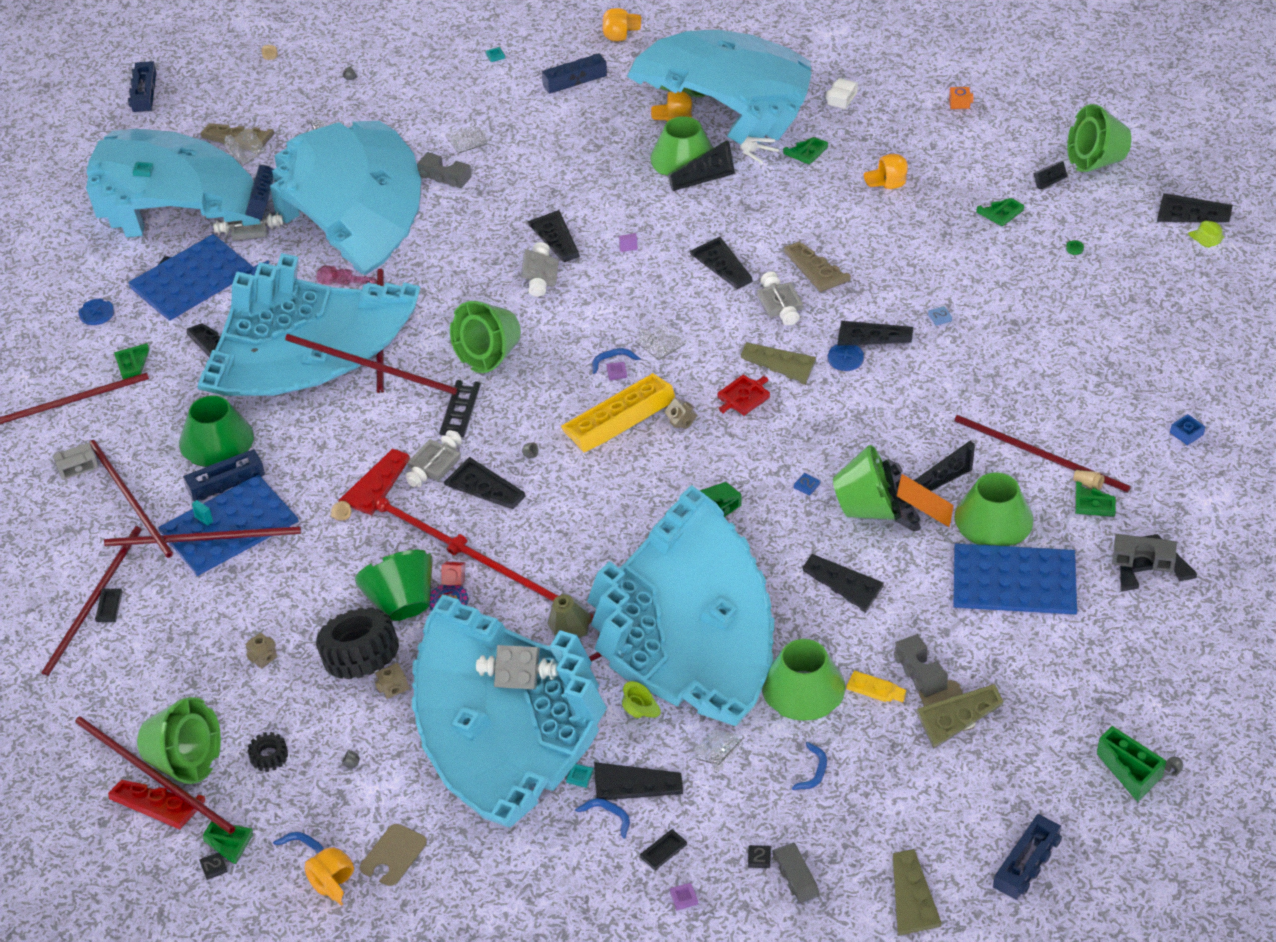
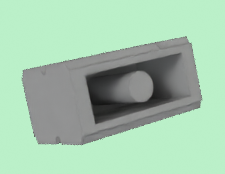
[53,443,98,480]

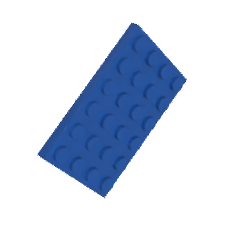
[128,234,254,321]
[158,474,299,576]
[953,543,1077,615]

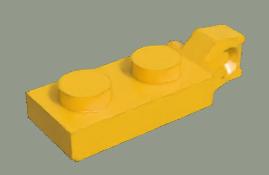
[846,670,906,702]

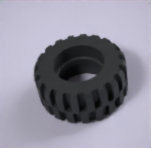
[316,607,399,679]

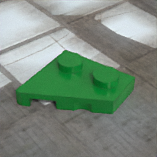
[783,137,828,165]
[976,198,1024,227]
[114,343,150,379]
[1075,481,1116,517]
[203,821,253,864]

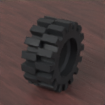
[248,732,288,772]

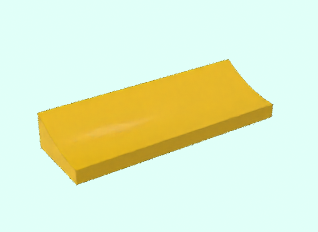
[561,373,676,453]

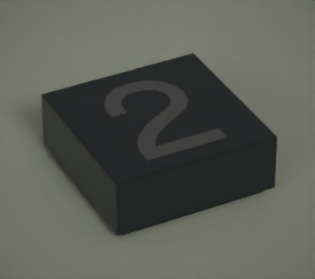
[748,845,771,868]
[199,853,228,880]

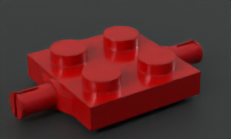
[717,374,770,416]

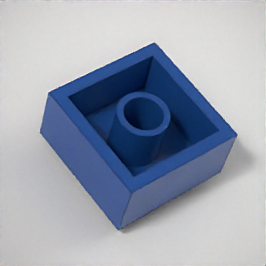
[1170,414,1206,446]

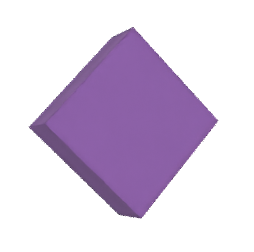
[619,233,638,252]
[606,362,627,380]
[670,883,698,910]

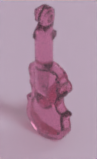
[316,265,377,285]

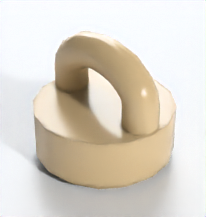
[261,45,278,60]
[331,501,351,521]

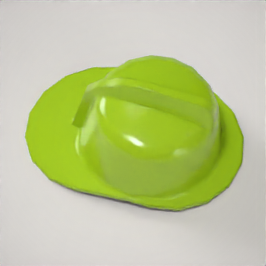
[1188,221,1225,248]
[622,681,661,718]

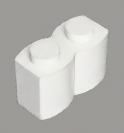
[826,78,858,109]

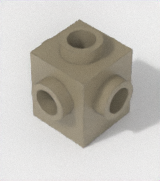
[664,398,698,429]
[245,632,277,669]
[374,662,409,699]

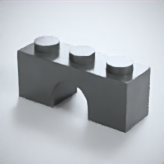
[417,152,472,188]
[1112,534,1177,573]
[894,634,948,697]

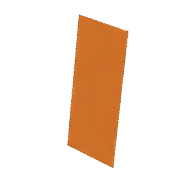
[897,474,954,528]

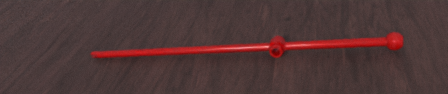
[375,497,594,622]

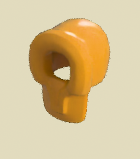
[602,8,642,42]
[651,91,693,122]
[864,153,908,189]
[304,847,354,906]

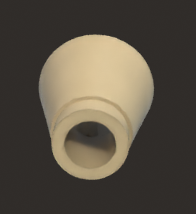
[1073,470,1104,490]

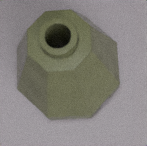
[548,594,592,638]

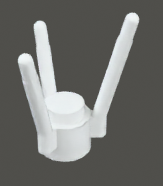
[740,136,779,163]

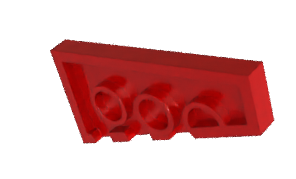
[338,448,410,516]
[108,779,206,830]

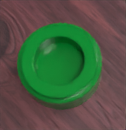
[1066,240,1084,255]

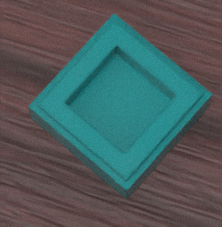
[485,47,506,62]
[133,162,154,177]
[192,500,213,526]
[566,764,594,788]

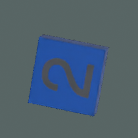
[794,473,820,496]

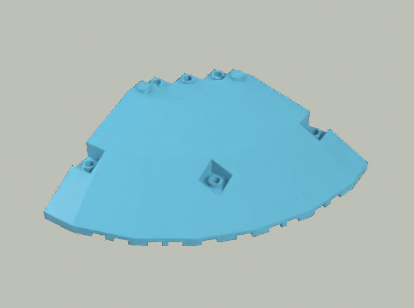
[627,29,812,145]
[270,120,422,275]
[86,128,261,238]
[198,253,421,396]
[587,485,775,726]
[412,594,607,828]

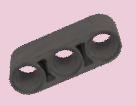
[772,843,819,904]

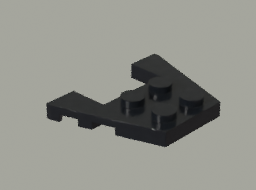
[1120,534,1197,592]

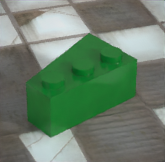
[699,482,742,517]
[1097,726,1166,803]

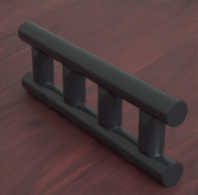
[439,380,481,437]

